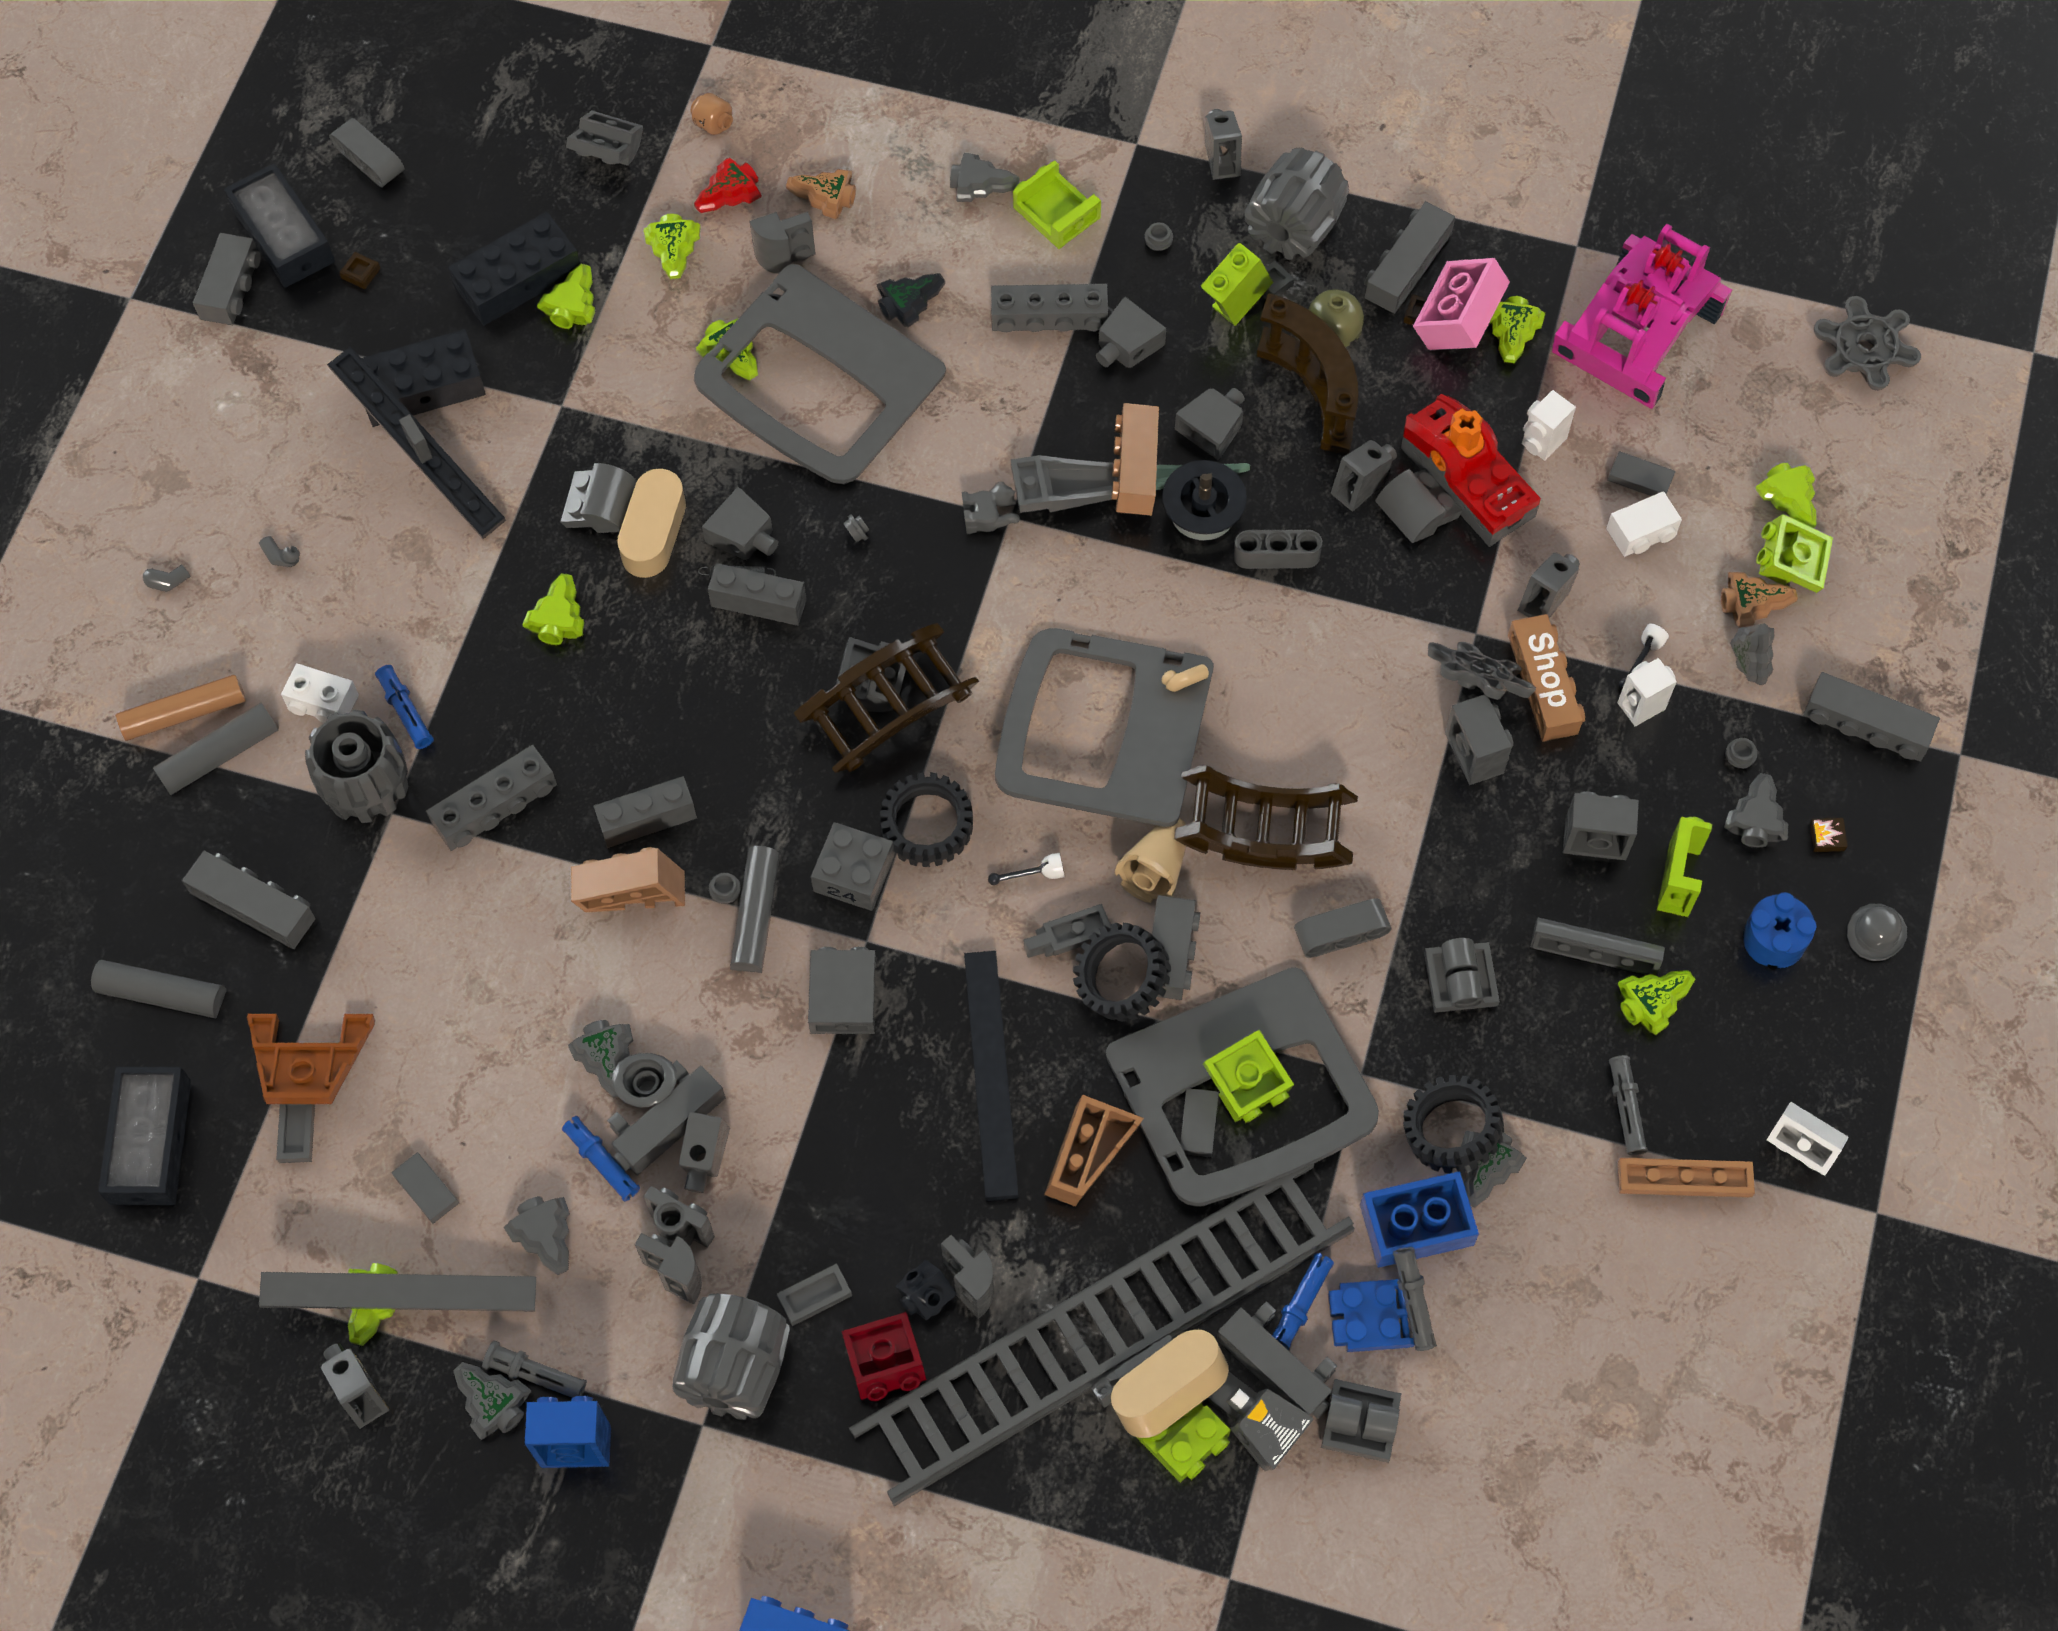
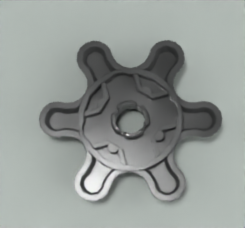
[1814,296,1921,391]
[1428,642,1536,700]

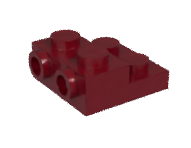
[841,1312,926,1401]

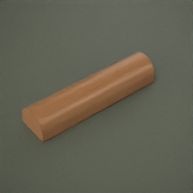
[115,675,246,741]

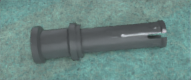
[482,1340,587,1398]

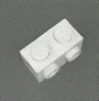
[1522,390,1576,461]
[1606,491,1682,557]
[1617,658,1677,726]
[281,663,359,723]
[1767,1102,1849,1176]

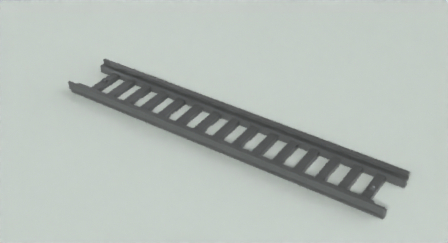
[849,1164,1355,1506]

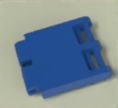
[1328,1279,1415,1352]

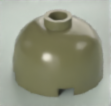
[1308,289,1364,347]

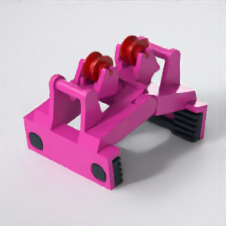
[1552,224,1732,409]

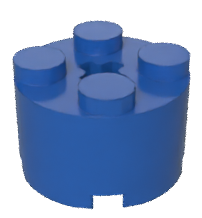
[1743,892,1817,968]

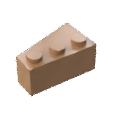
[571,847,685,912]
[1045,1095,1144,1206]

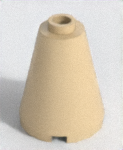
[1115,818,1186,903]

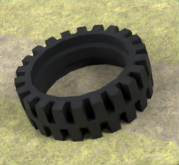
[880,772,973,867]
[1073,922,1171,1021]
[1403,1075,1504,1174]

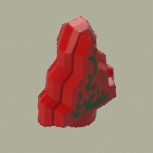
[694,158,762,213]

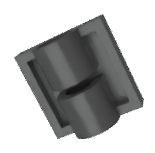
[1424,938,1500,1013]
[644,1186,715,1248]
[1321,1379,1402,1463]

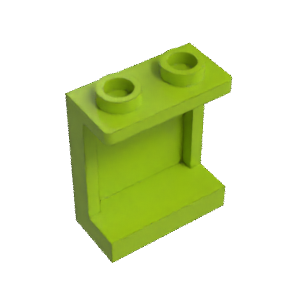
[1013,160,1101,249]
[1201,243,1273,326]
[1657,817,1712,917]

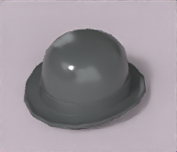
[1847,904,1907,961]
[612,1053,676,1107]

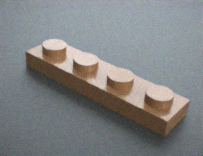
[1618,1158,1755,1197]

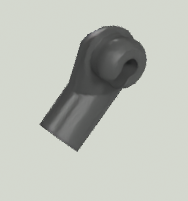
[259,536,300,567]
[143,564,191,592]

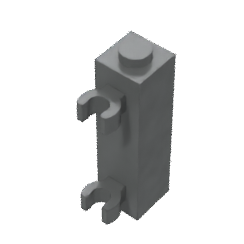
[607,1060,726,1176]
[1216,1301,1337,1419]

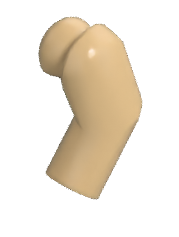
[1162,664,1209,692]

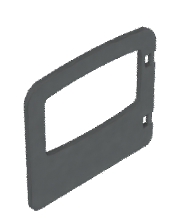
[694,264,946,484]
[995,628,1214,827]
[1106,967,1379,1206]

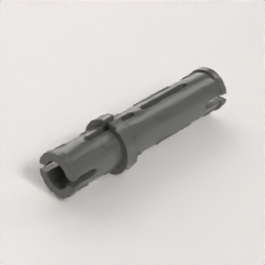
[1609,1055,1648,1156]
[1393,1247,1437,1351]

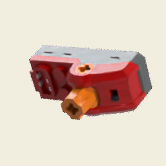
[1401,394,1541,547]

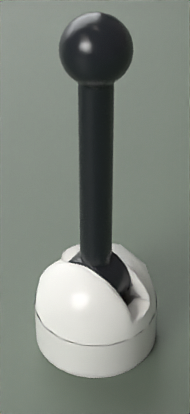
[1619,624,1669,689]
[988,853,1065,885]

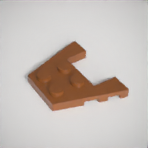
[247,1014,375,1104]

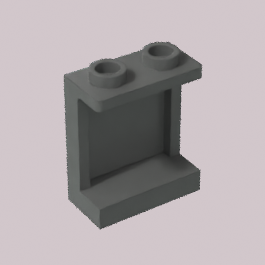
[808,947,876,1034]

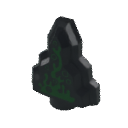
[877,273,945,328]

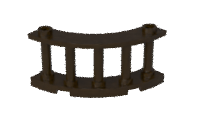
[1257,293,1359,455]
[794,623,979,773]
[1174,765,1358,870]

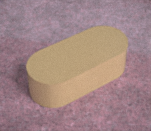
[618,469,686,578]
[1111,1330,1229,1438]

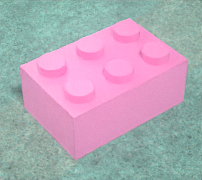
[1413,258,1510,350]

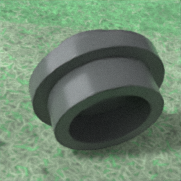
[1145,222,1173,250]
[843,514,869,542]
[1725,738,1757,768]
[709,873,741,904]

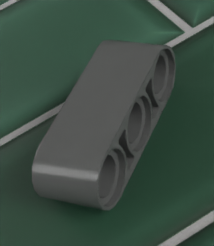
[329,118,405,187]
[1233,530,1323,569]
[1294,898,1392,958]

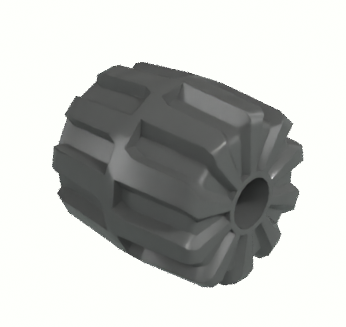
[1244,148,1349,260]
[305,710,408,823]
[672,1293,790,1420]

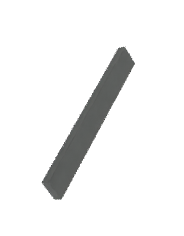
[259,1272,536,1312]

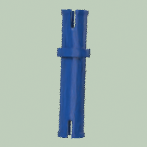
[375,665,434,749]
[562,1116,640,1202]
[1272,1253,1334,1350]

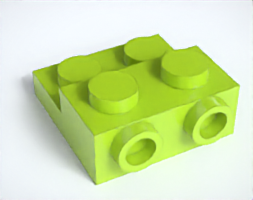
[1756,514,1833,593]
[1203,1030,1294,1123]
[1137,1403,1230,1483]

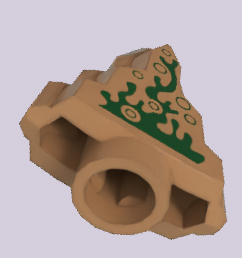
[786,169,856,219]
[1721,572,1798,628]

